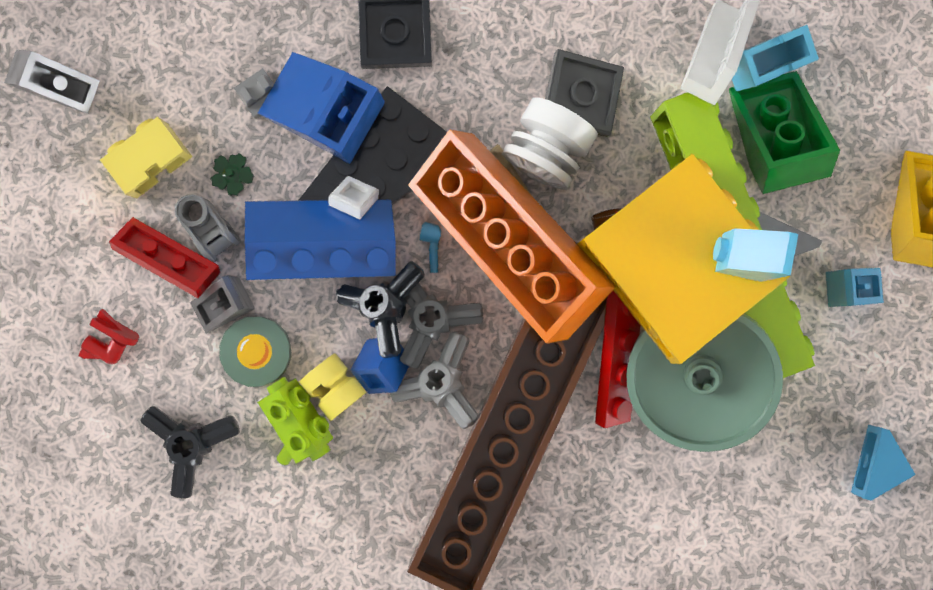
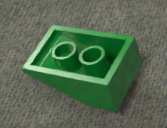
[729,71,840,195]

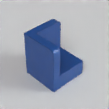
[350,338,409,394]

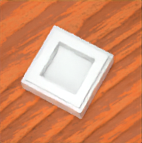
[329,176,379,219]

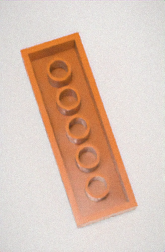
[408,129,616,343]

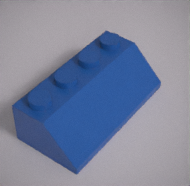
[245,199,396,280]

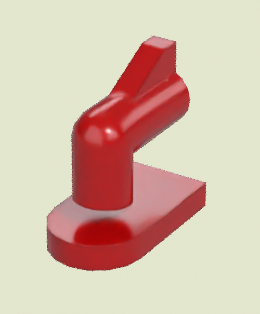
[78,309,140,364]

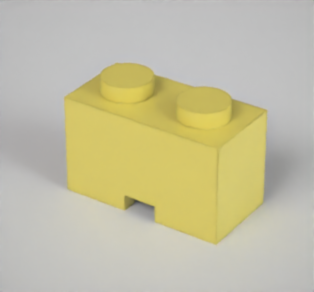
[100,117,193,199]

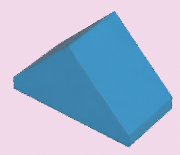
[825,268,884,307]
[851,425,916,501]

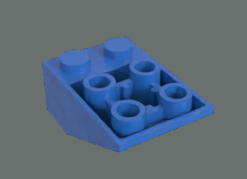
[258,52,385,164]

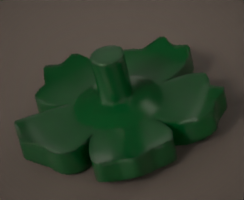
[210,153,254,196]

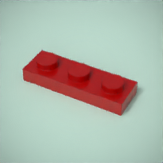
[109,217,221,299]

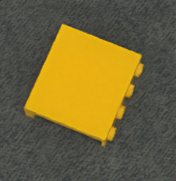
[577,154,790,364]

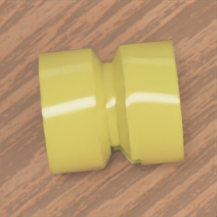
[299,353,367,422]

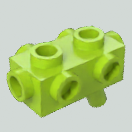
[257,377,333,465]

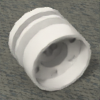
[502,98,598,190]

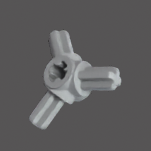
[390,332,479,429]

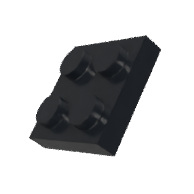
[358,0,432,69]

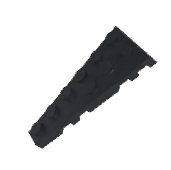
[299,86,447,205]

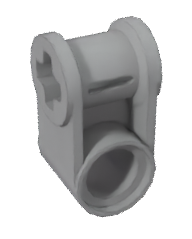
[175,194,241,262]

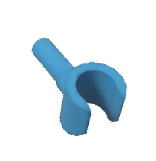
[419,222,441,273]

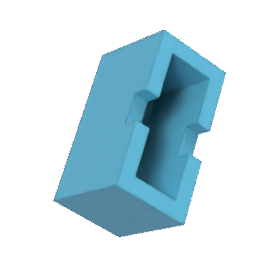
[732,25,819,91]

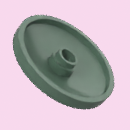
[627,313,783,452]

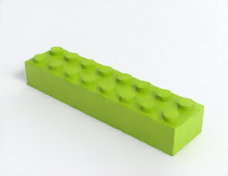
[650,92,815,378]

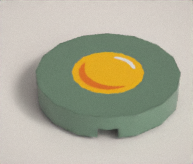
[219,317,292,387]

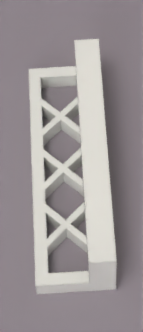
[680,0,760,105]

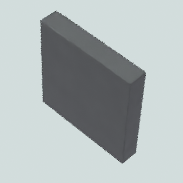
[545,49,624,137]

